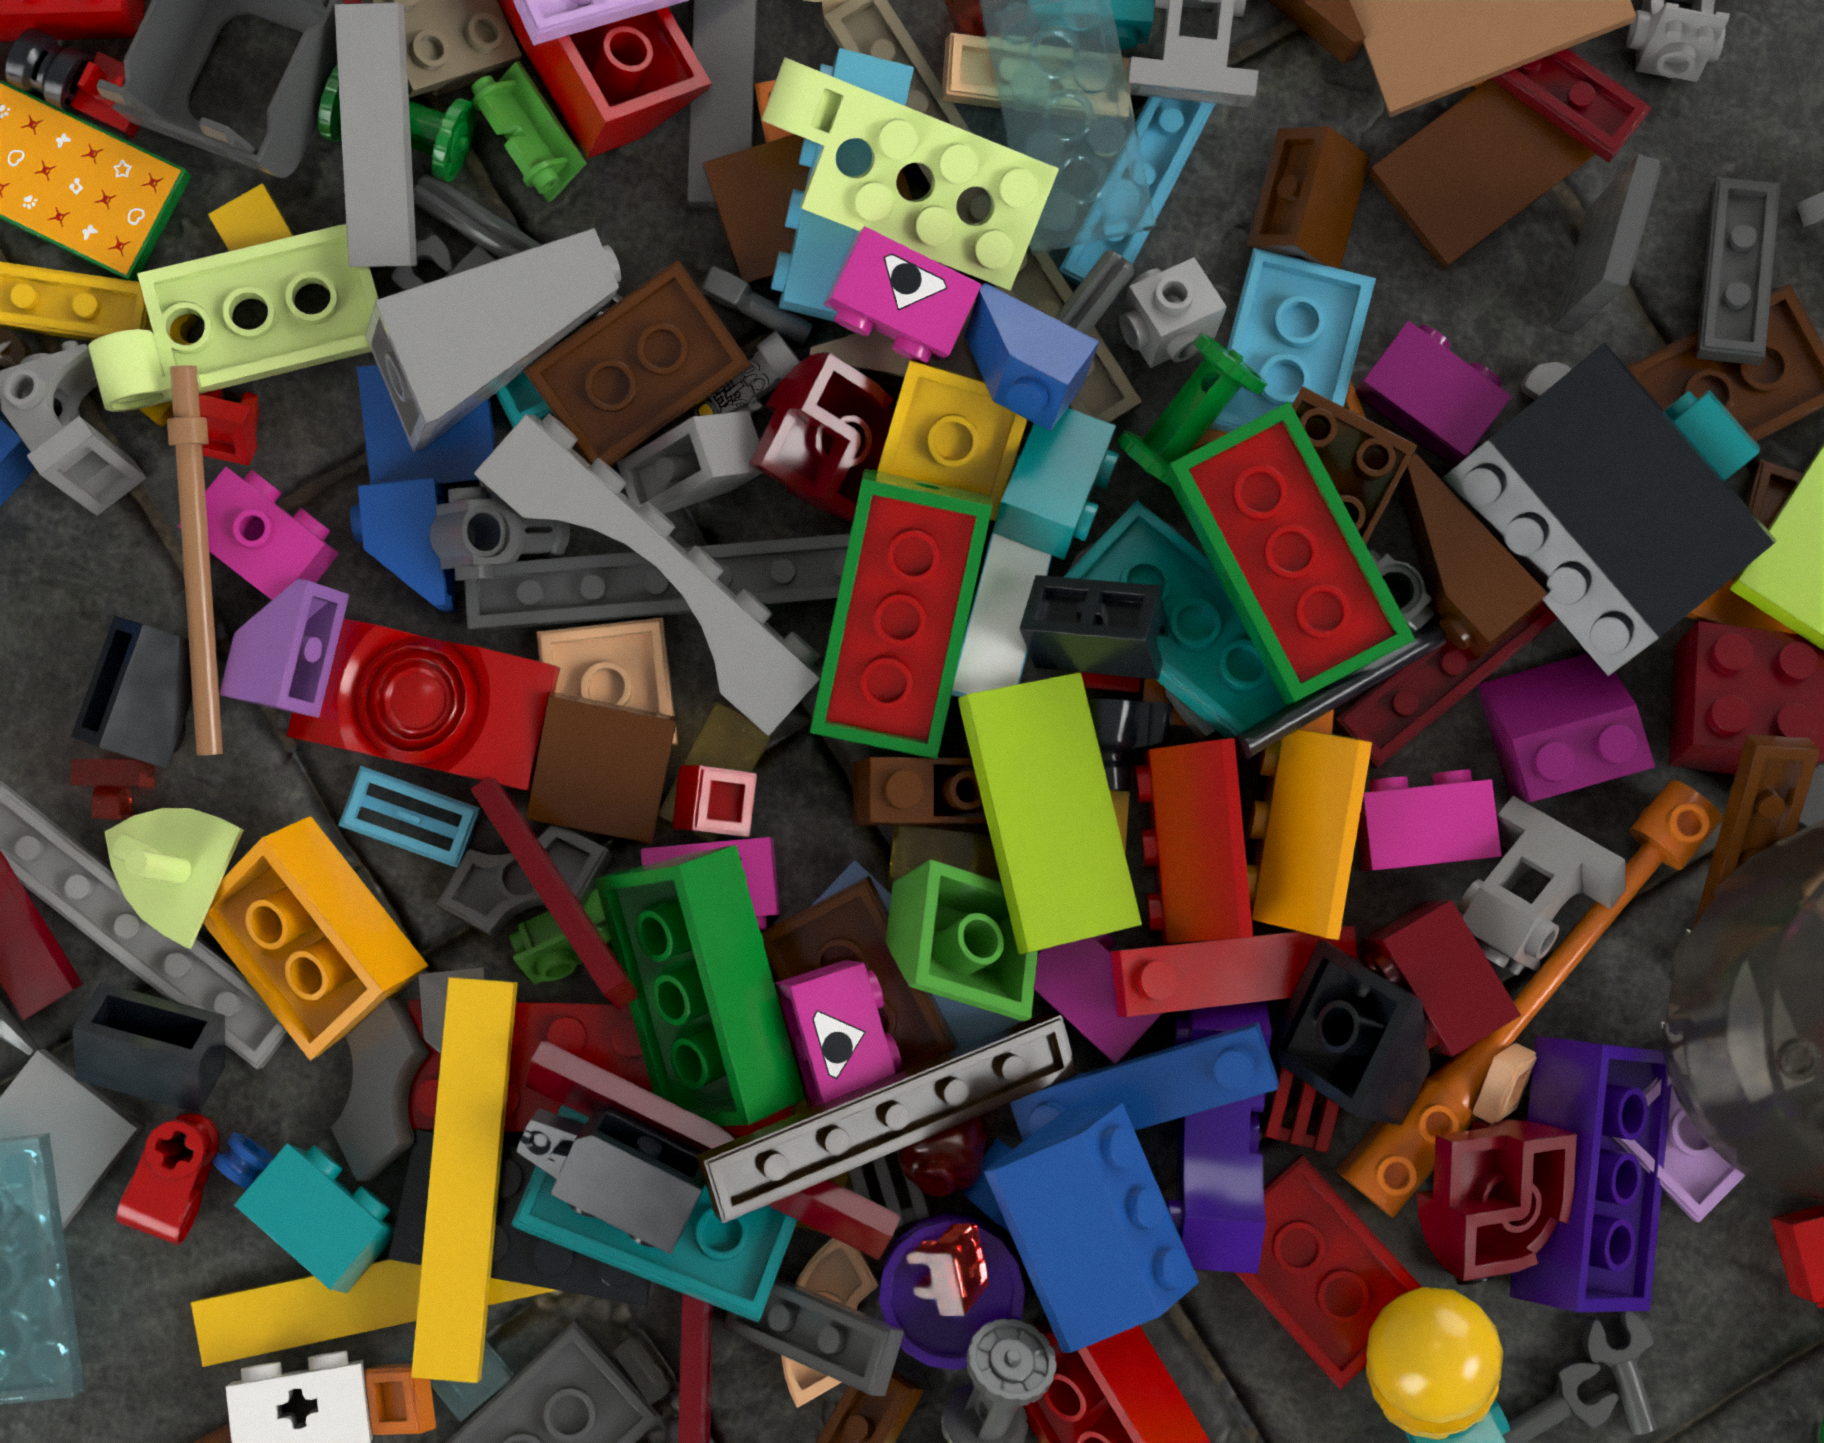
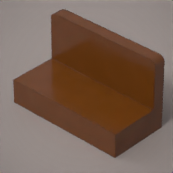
[1247,126,1369,269]

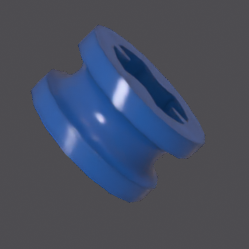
[212,1132,275,1189]

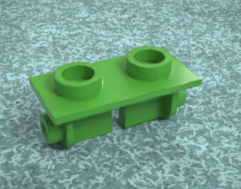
[471,61,587,202]
[509,889,615,985]

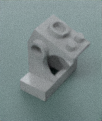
[1124,0,1259,107]
[1626,0,1730,82]
[0,341,147,516]
[1459,796,1626,976]

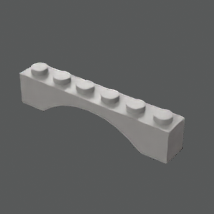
[474,414,822,736]

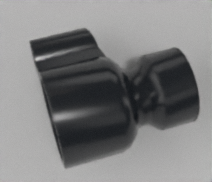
[1087,698,1173,791]

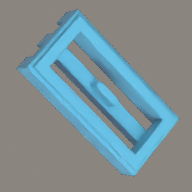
[338,766,483,868]

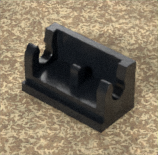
[1019,575,1169,680]

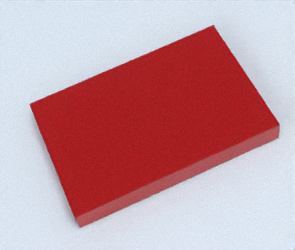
[1234,1154,1422,1390]

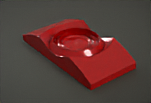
[286,619,560,792]

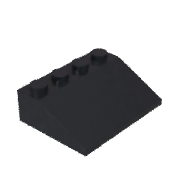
[1441,342,1777,676]

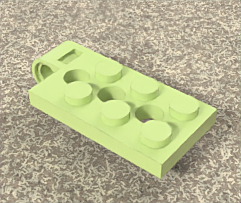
[761,57,1059,291]
[88,224,379,412]

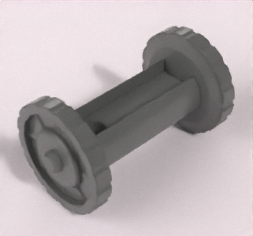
[941,1318,1056,1443]

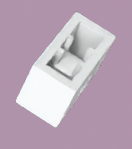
[226,1350,373,1443]

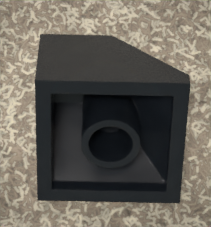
[1269,939,1431,1125]

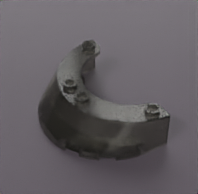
[1661,819,1824,1201]

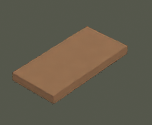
[1349,0,1636,117]

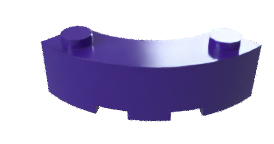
[1166,1001,1271,1274]

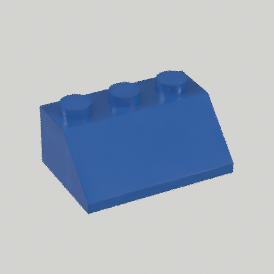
[983,1103,1199,1353]

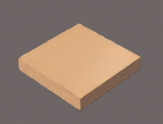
[537,617,678,745]

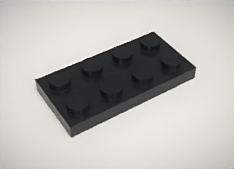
[388,1129,652,1306]

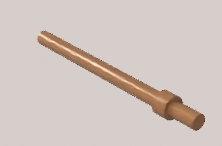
[167,365,223,755]

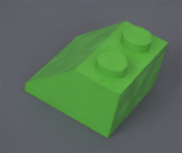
[885,859,1038,1022]

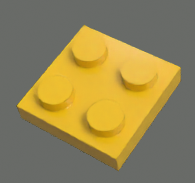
[877,359,1027,521]

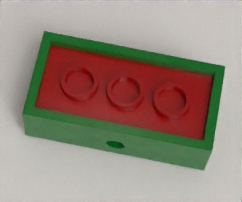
[1164,401,1415,705]
[810,468,992,759]

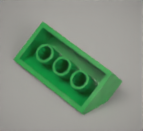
[595,845,805,1126]

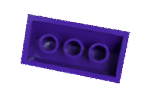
[1509,1036,1675,1312]

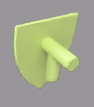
[104,808,244,949]

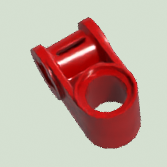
[116,1112,221,1245]

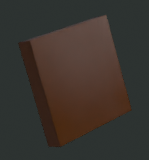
[526,692,678,844]

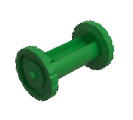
[318,64,477,183]
[1117,332,1268,487]

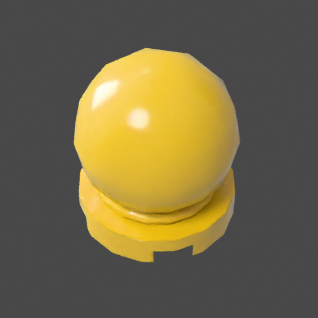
[1366,1287,1504,1440]

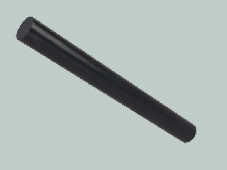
[1234,622,1446,759]

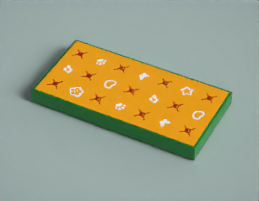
[0,80,192,281]

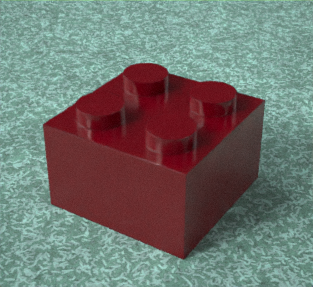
[1669,621,1824,775]
[1360,900,1521,1057]

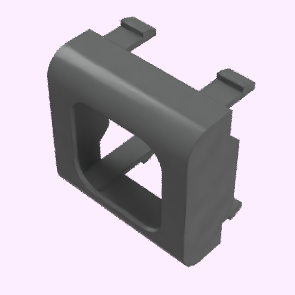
[96,0,345,178]

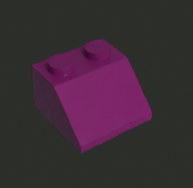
[1476,653,1655,803]

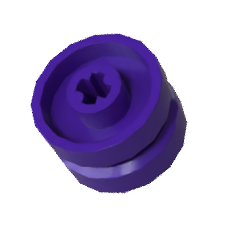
[879,1211,1025,1370]

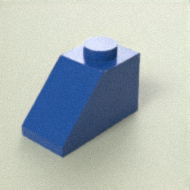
[964,283,1099,431]
[350,478,458,613]

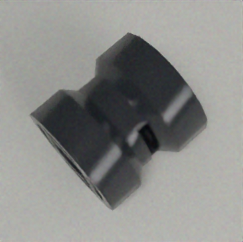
[5,28,95,112]

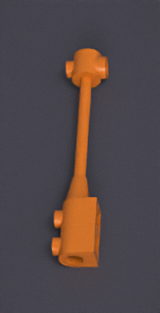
[1336,779,1723,1218]

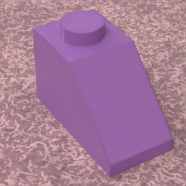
[219,579,349,718]

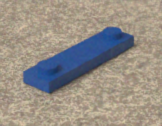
[1010,1022,1279,1142]

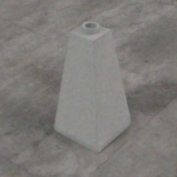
[365,228,621,452]

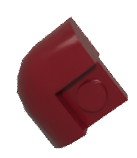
[749,352,894,523]
[1416,1120,1577,1281]

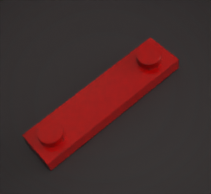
[1111,926,1358,1017]

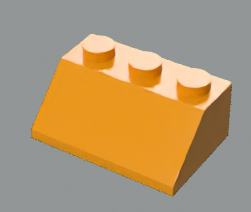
[1246,729,1372,940]
[203,816,429,1061]

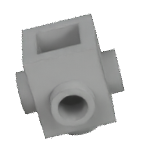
[1119,257,1227,368]

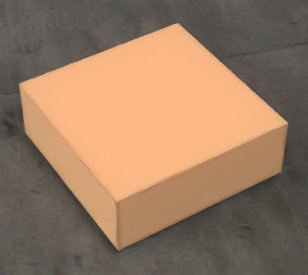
[1472,1043,1537,1124]

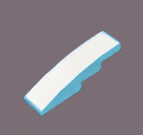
[951,455,1052,698]

